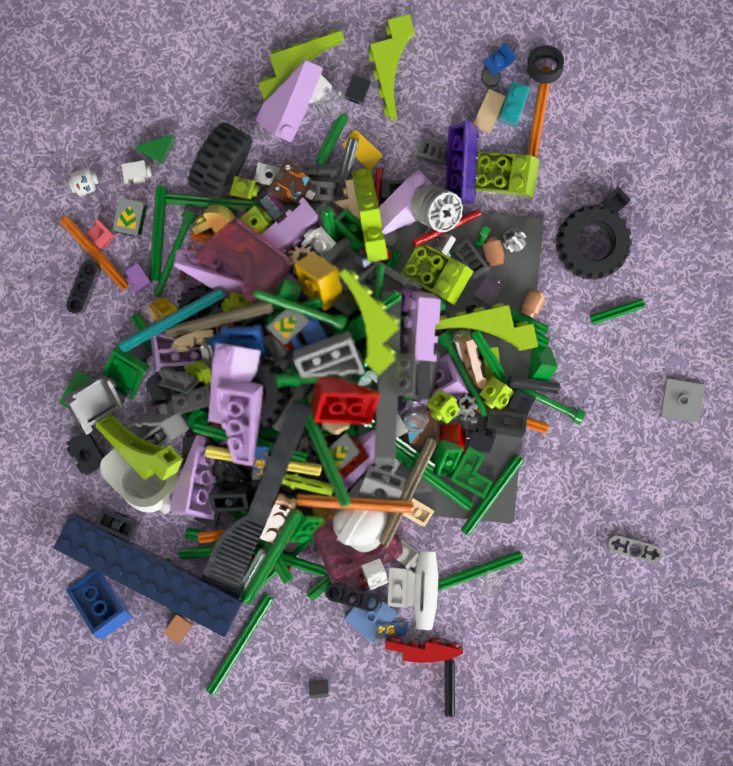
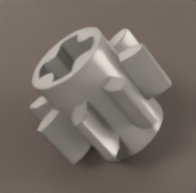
[502,228,527,253]
[456,394,478,420]

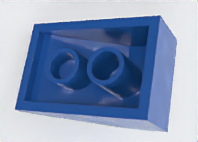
[66,570,132,640]

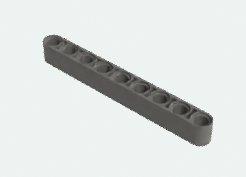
[374,291,401,465]

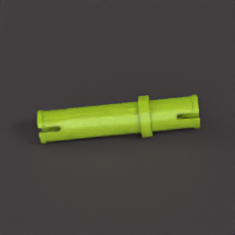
[282,473,334,496]

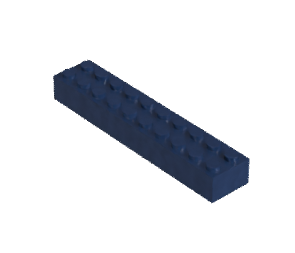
[53,513,243,637]

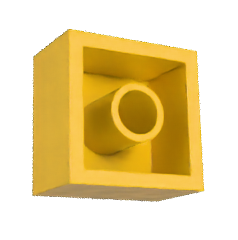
[295,252,343,310]

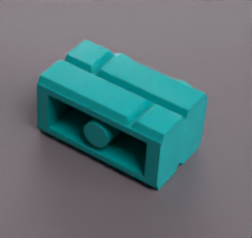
[498,81,530,128]

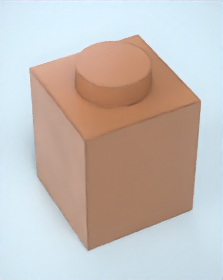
[163,613,194,644]

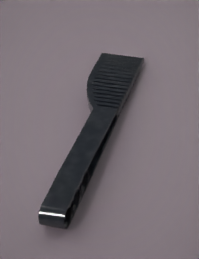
[201,399,313,594]

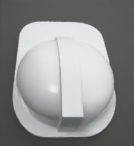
[100,448,178,515]
[333,475,392,552]

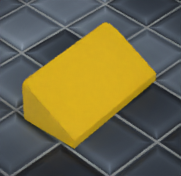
[342,130,383,170]
[148,297,179,321]

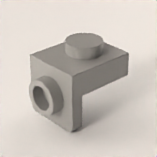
[423,227,456,255]

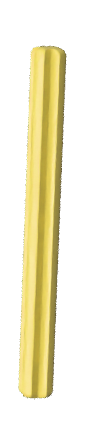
[205,446,322,476]

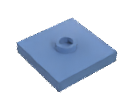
[344,589,398,643]

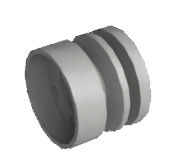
[411,184,463,232]

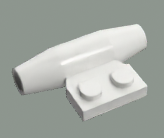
[388,550,438,630]

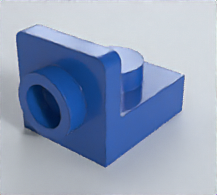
[483,43,517,76]

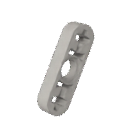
[607,535,663,563]

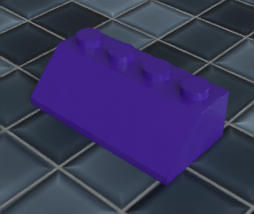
[445,121,479,205]

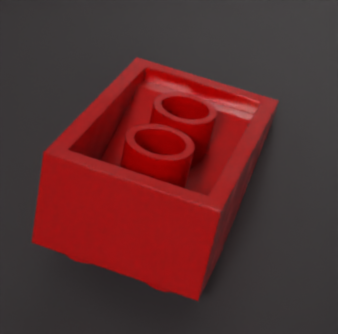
[310,377,380,424]

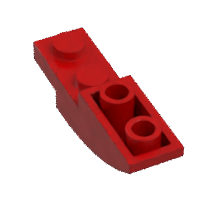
[385,637,464,663]

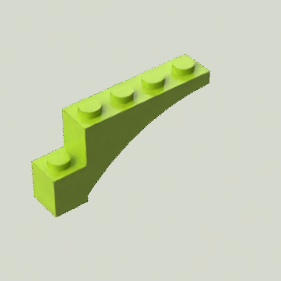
[368,14,415,121]
[258,30,344,101]
[352,169,388,262]
[339,269,400,375]
[435,303,538,351]
[95,414,183,481]

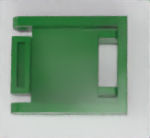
[103,346,150,400]

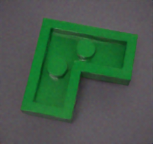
[450,446,493,499]

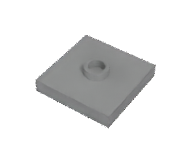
[660,378,705,422]

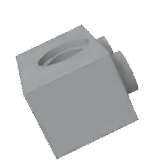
[358,465,406,500]

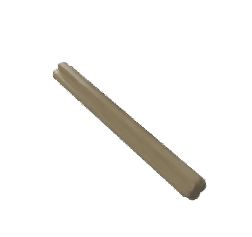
[165,301,273,338]
[379,438,437,546]

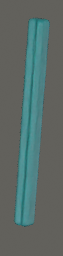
[119,288,225,352]

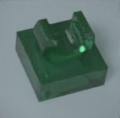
[351,363,378,389]

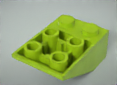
[475,152,540,198]
[401,243,473,305]

